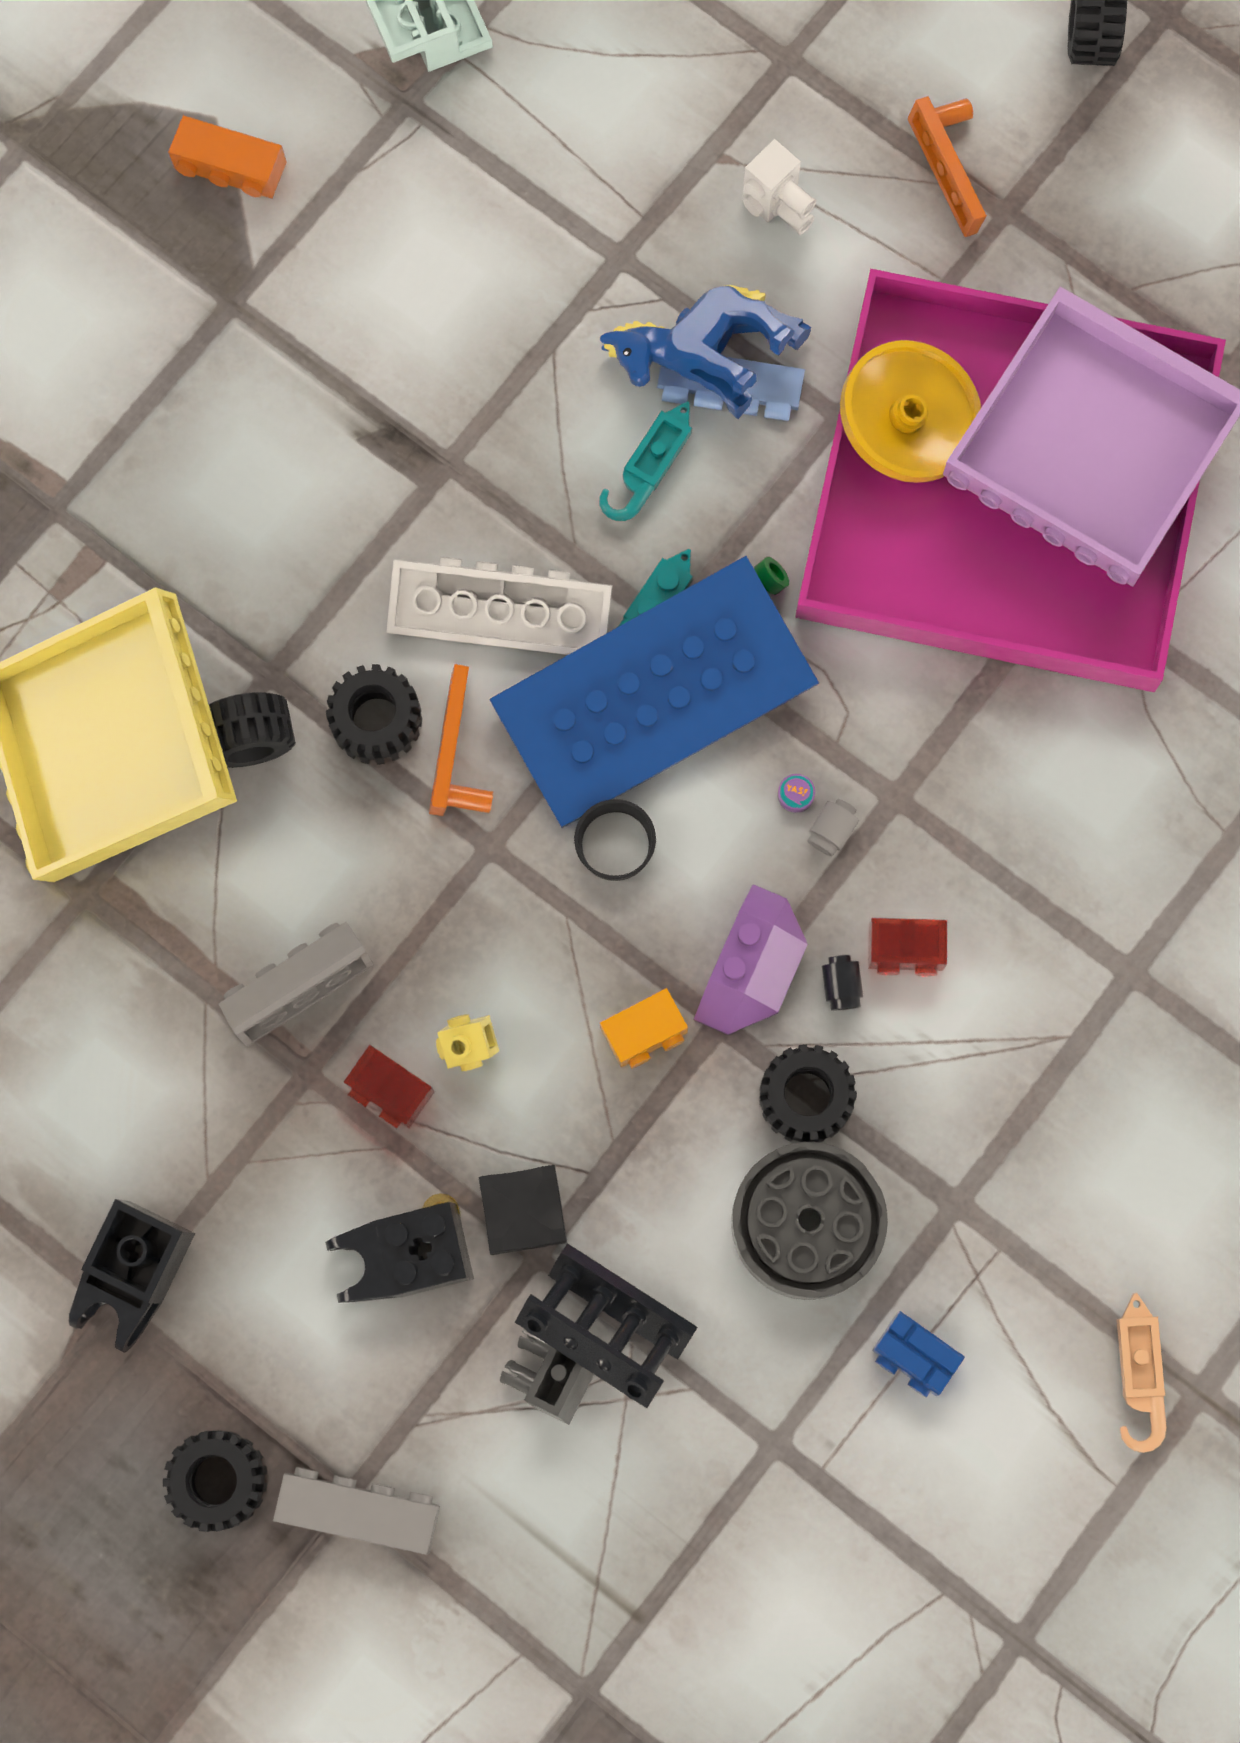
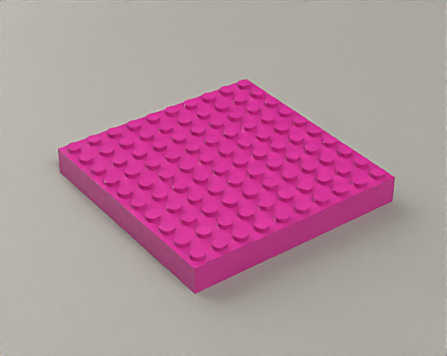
[795,268,1226,692]

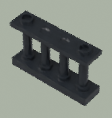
[514,1243,698,1408]

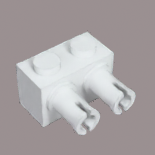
[743,139,817,235]

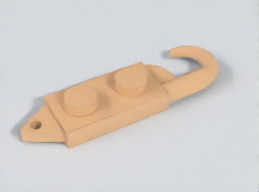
[1117,1293,1167,1453]

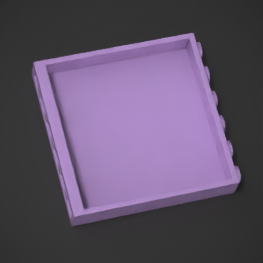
[943,287,1240,587]

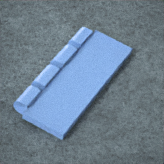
[657,357,805,421]

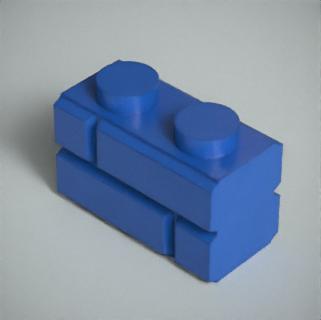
[872,1311,965,1398]

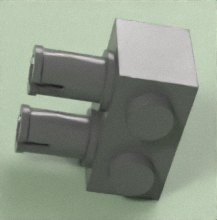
[500,1329,594,1425]

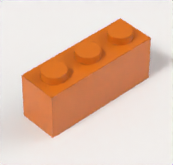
[168,115,287,199]

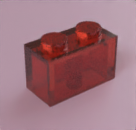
[868,918,947,977]
[344,1045,435,1129]

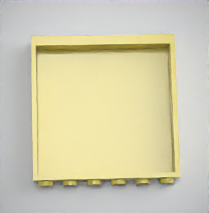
[0,587,237,882]

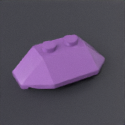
[694,884,808,1035]

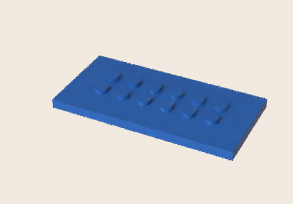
[489,556,819,828]

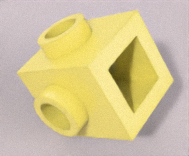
[436,1014,499,1071]

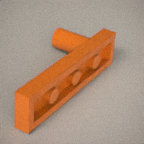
[907,96,987,237]
[429,664,493,816]

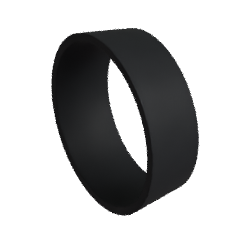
[574,799,656,881]

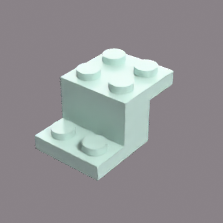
[366,0,493,72]

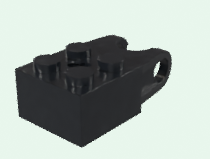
[68,1199,195,1353]
[325,1202,474,1303]

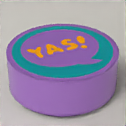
[778,774,815,813]

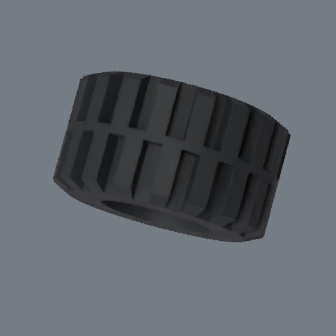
[1067,0,1127,66]
[326,664,422,765]
[209,692,296,768]
[759,1044,857,1143]
[163,1431,268,1532]

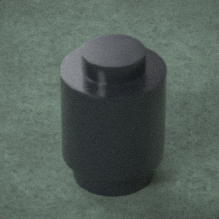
[822,955,863,1011]

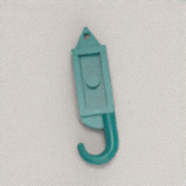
[599,401,692,521]
[618,549,693,627]

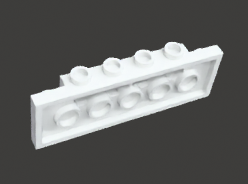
[386,557,613,655]

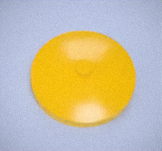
[840,340,981,483]

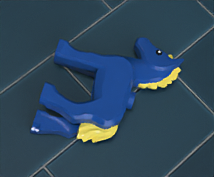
[600,285,811,419]

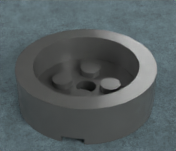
[731,1142,888,1300]

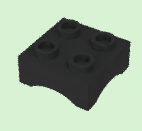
[479,1165,567,1255]

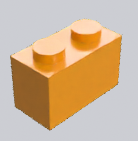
[600,988,688,1069]

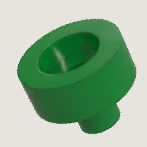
[754,557,789,595]

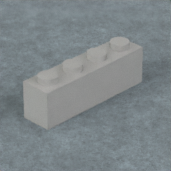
[273,1467,440,1555]

